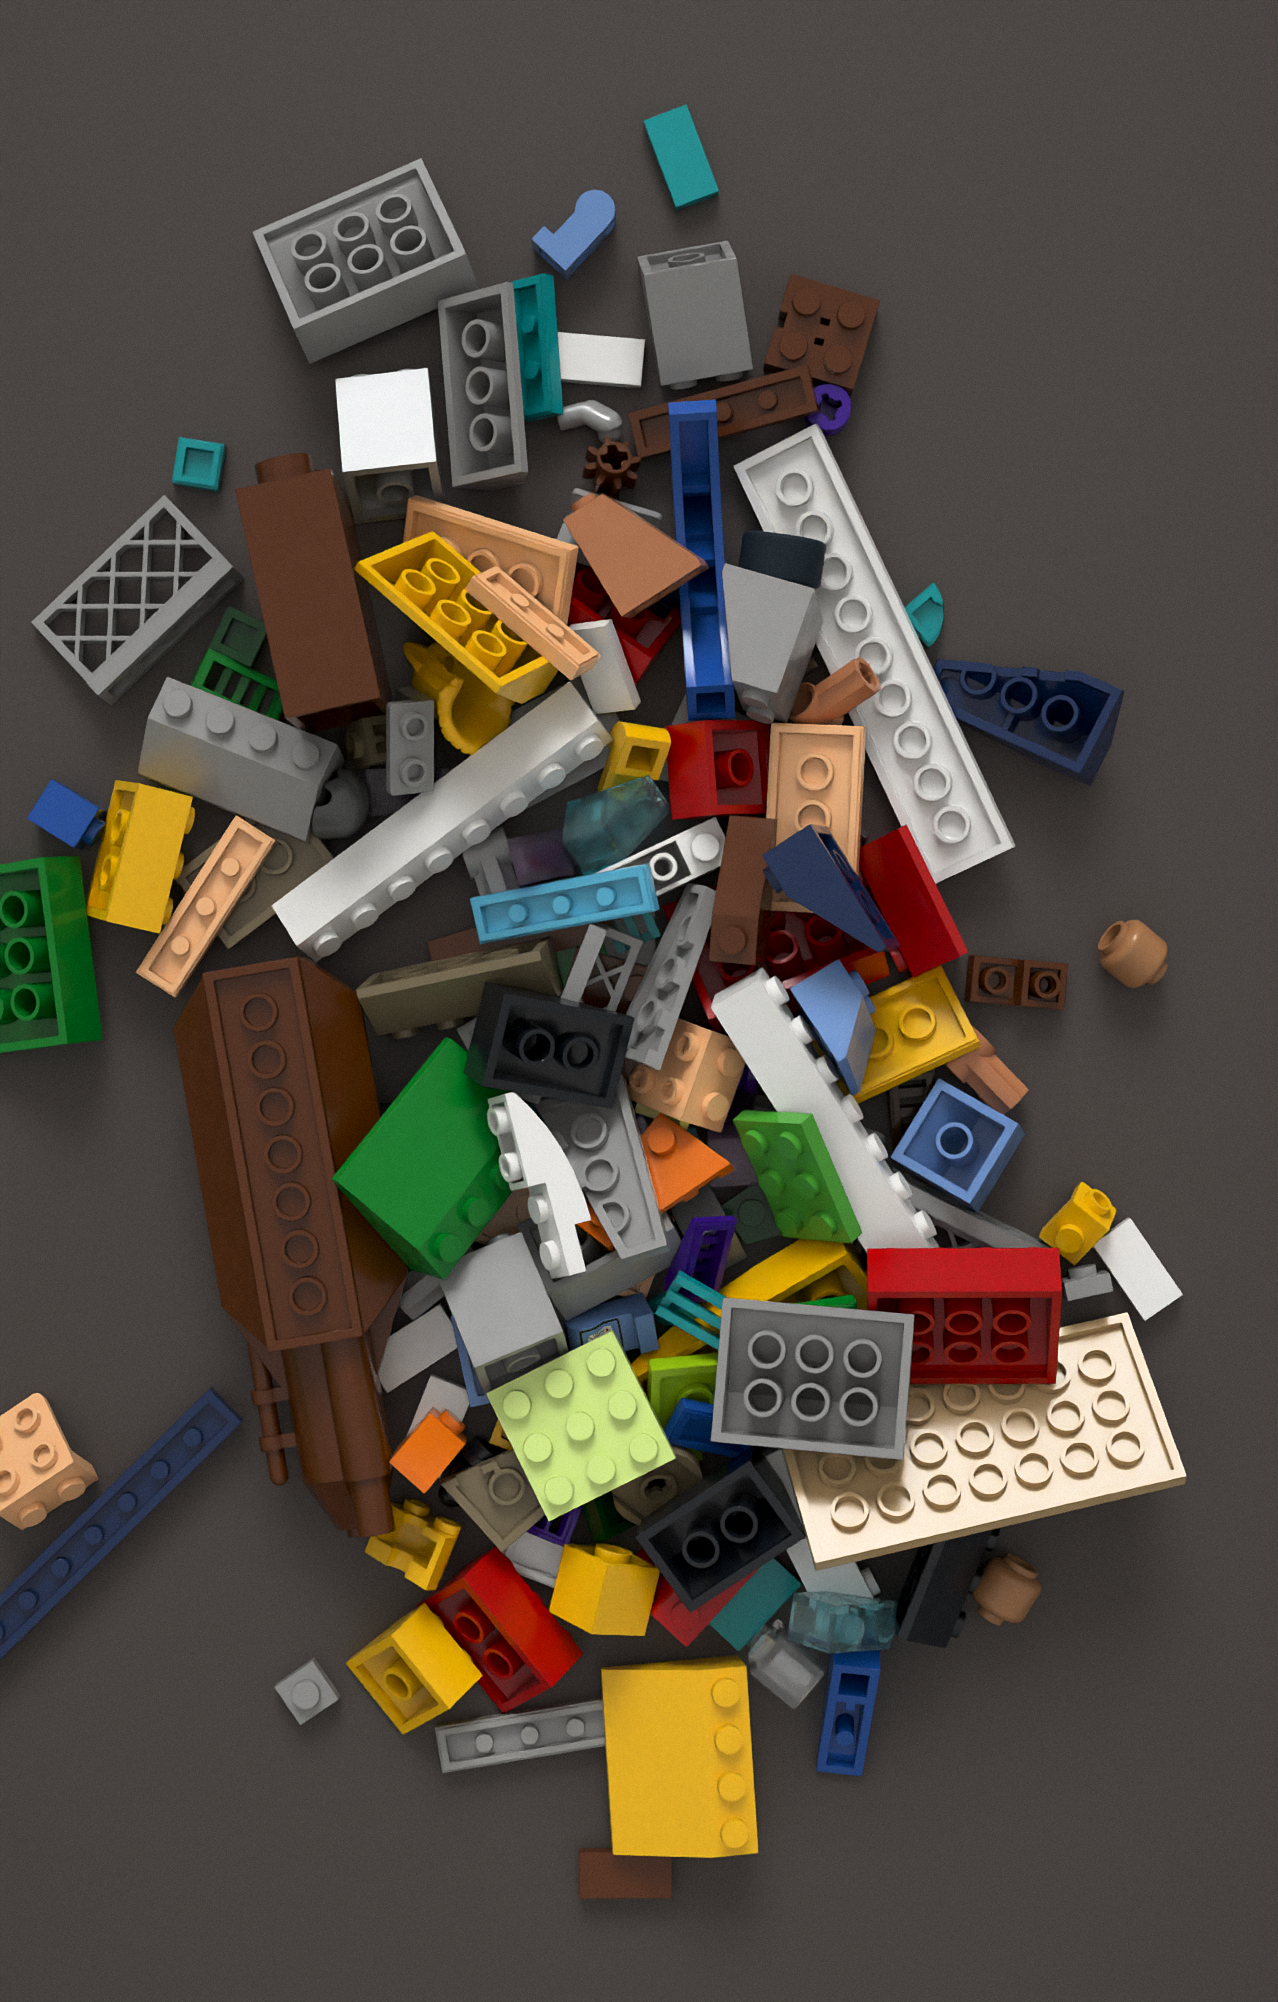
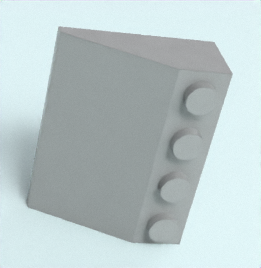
[252,158,479,364]
[711,1297,915,1460]

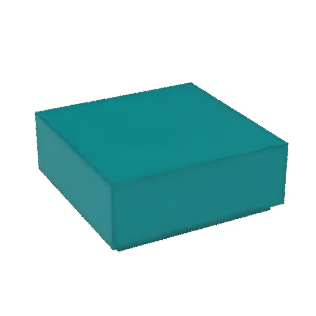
[172,437,227,492]

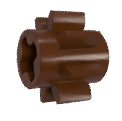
[582,437,641,499]

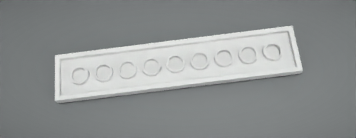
[733,424,1015,884]

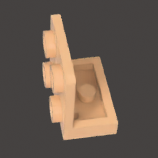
[628,1018,746,1133]
[0,1393,99,1530]

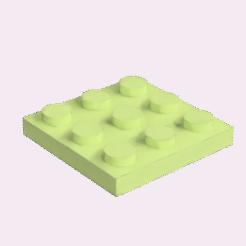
[486,1330,677,1521]

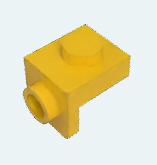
[1039,1182,1117,1266]

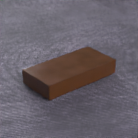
[579,1848,672,1899]

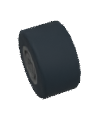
[738,531,826,589]

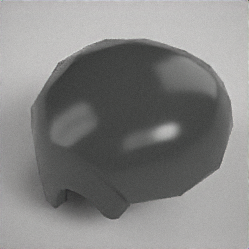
[312,768,370,840]

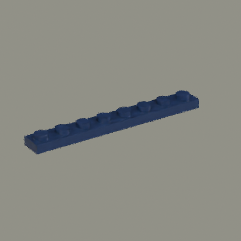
[0,1387,244,1659]

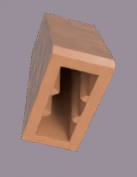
[563,493,709,619]

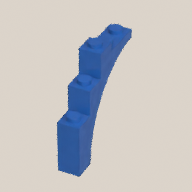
[668,399,735,721]

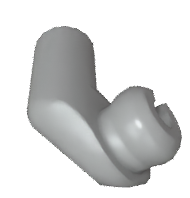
[557,400,622,443]

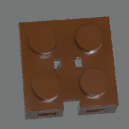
[763,274,880,397]

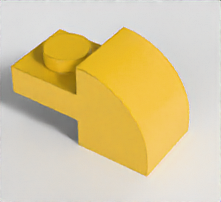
[597,721,671,805]

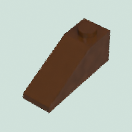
[709,815,777,965]

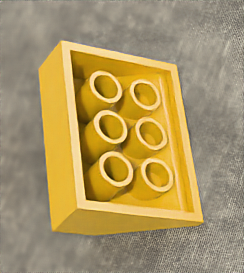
[354,531,558,704]
[600,1655,758,1858]

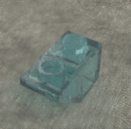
[562,775,670,872]
[787,1591,898,1654]

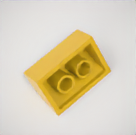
[86,780,195,934]

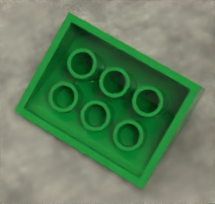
[0,856,103,1053]
[331,1037,532,1280]

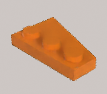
[575,1112,735,1252]

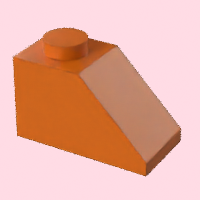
[389,1407,468,1494]

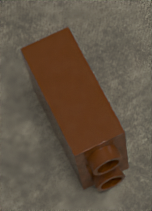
[235,453,393,734]

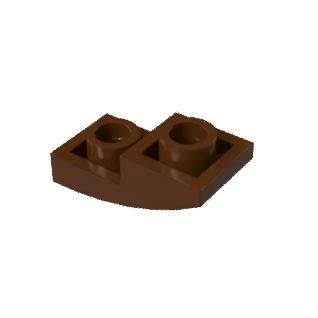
[964,955,1068,1010]

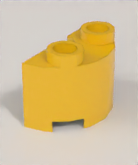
[365,1498,462,1591]

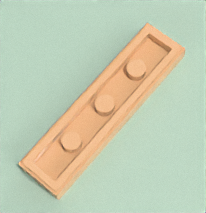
[136,815,277,998]

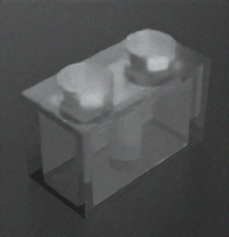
[747,1619,825,1710]

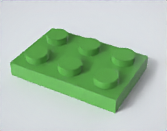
[733,1110,862,1243]

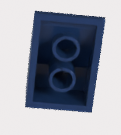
[762,824,901,953]

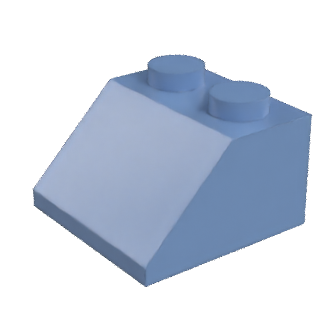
[790,959,876,1096]
[890,1078,1025,1213]

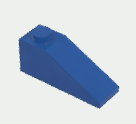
[816,1628,880,1776]

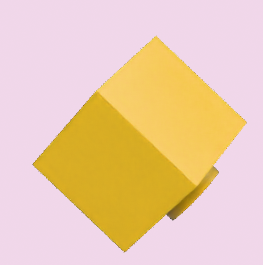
[549,1543,660,1636]

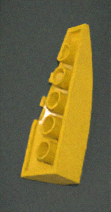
[631,1239,867,1396]

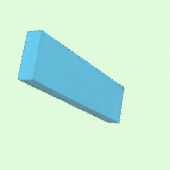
[470,863,659,944]

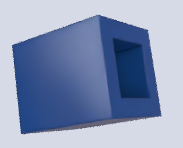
[27,779,107,850]

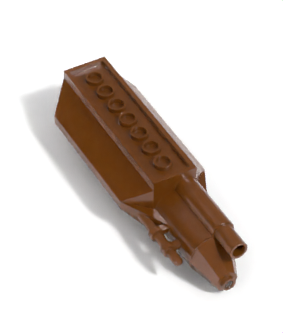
[173,957,409,1537]

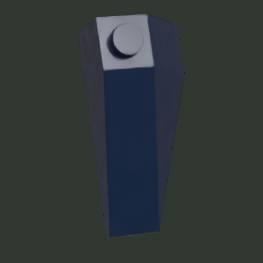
[933,659,1124,786]

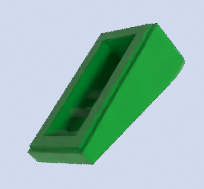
[189,648,283,721]

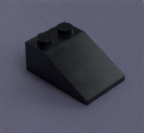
[463,982,635,1109]

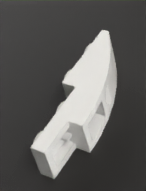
[487,1092,591,1279]

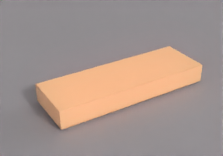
[465,566,601,680]

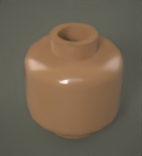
[1098,920,1168,988]
[973,1553,1042,1626]

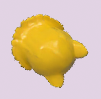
[403,641,515,756]

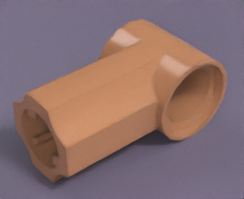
[789,657,881,725]
[943,1025,1029,1115]

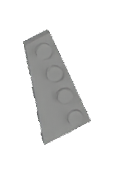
[625,883,716,1071]
[534,1074,671,1265]

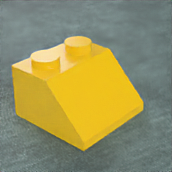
[346,1603,483,1735]

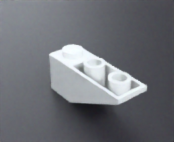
[596,817,726,897]

